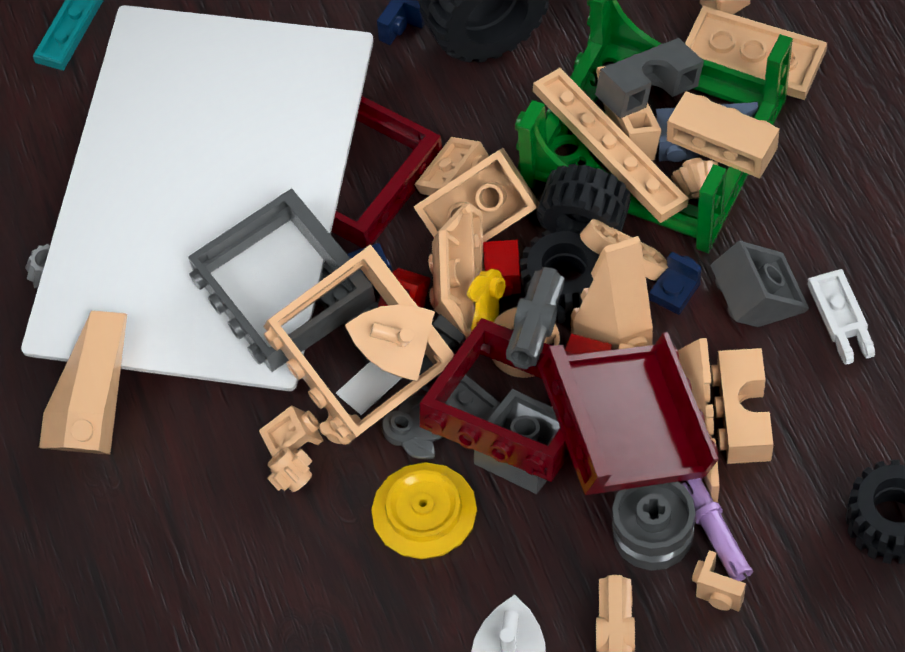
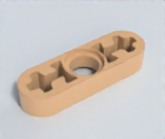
[580,219,668,281]

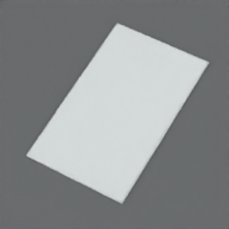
[336,361,402,415]

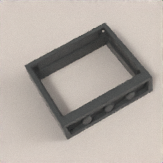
[188,188,376,372]

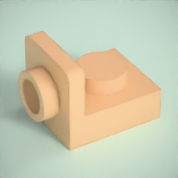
[259,406,323,457]

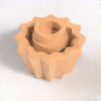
[671,158,718,199]

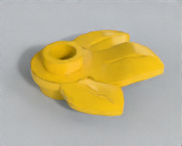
[467,269,505,331]

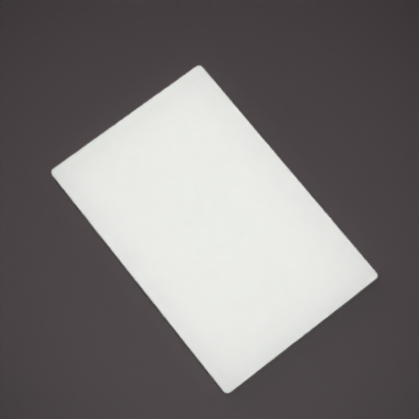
[21,5,374,391]

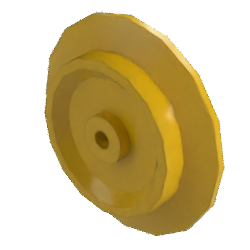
[371,462,477,559]

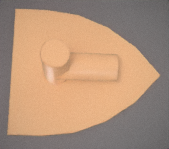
[345,304,435,381]

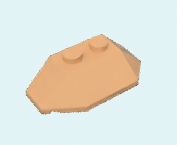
[428,203,484,339]

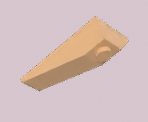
[571,236,653,350]
[39,310,127,455]
[678,338,719,502]

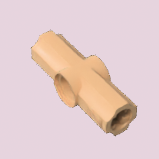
[596,575,635,652]

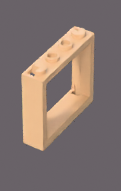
[263,245,455,441]

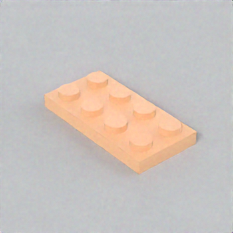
[685,6,827,100]

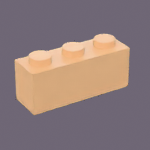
[667,91,780,179]

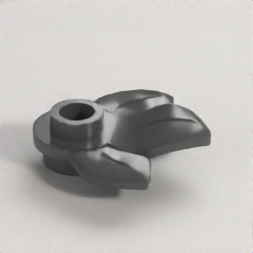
[381,396,443,459]

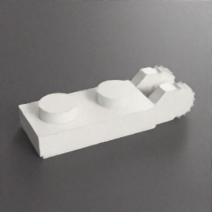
[807,269,875,365]

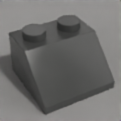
[710,240,809,327]
[474,389,560,494]

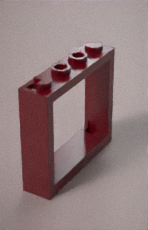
[331,96,442,248]
[420,318,574,482]

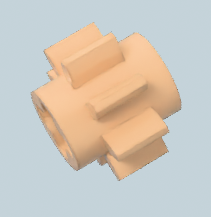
[267,447,312,492]

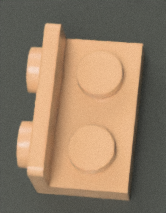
[414,137,489,195]

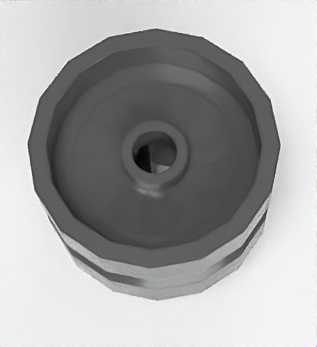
[612,481,696,571]

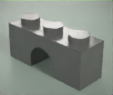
[595,38,704,118]

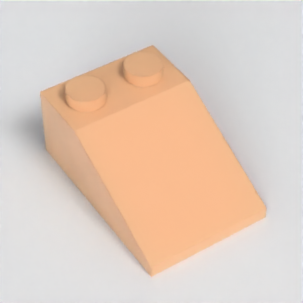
[413,148,539,242]

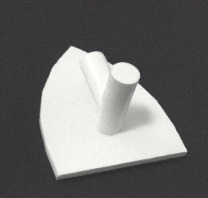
[471,595,546,652]

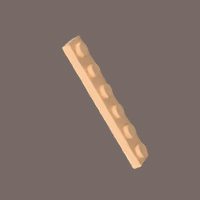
[533,68,689,223]

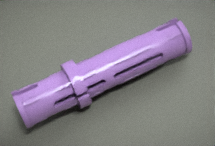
[682,478,753,581]

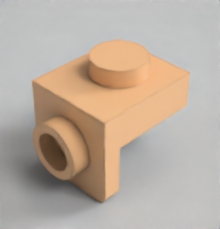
[692,550,746,612]

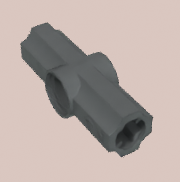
[506,267,564,369]

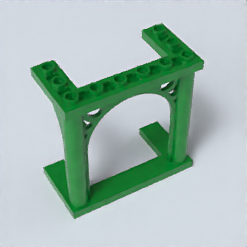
[515,0,793,254]

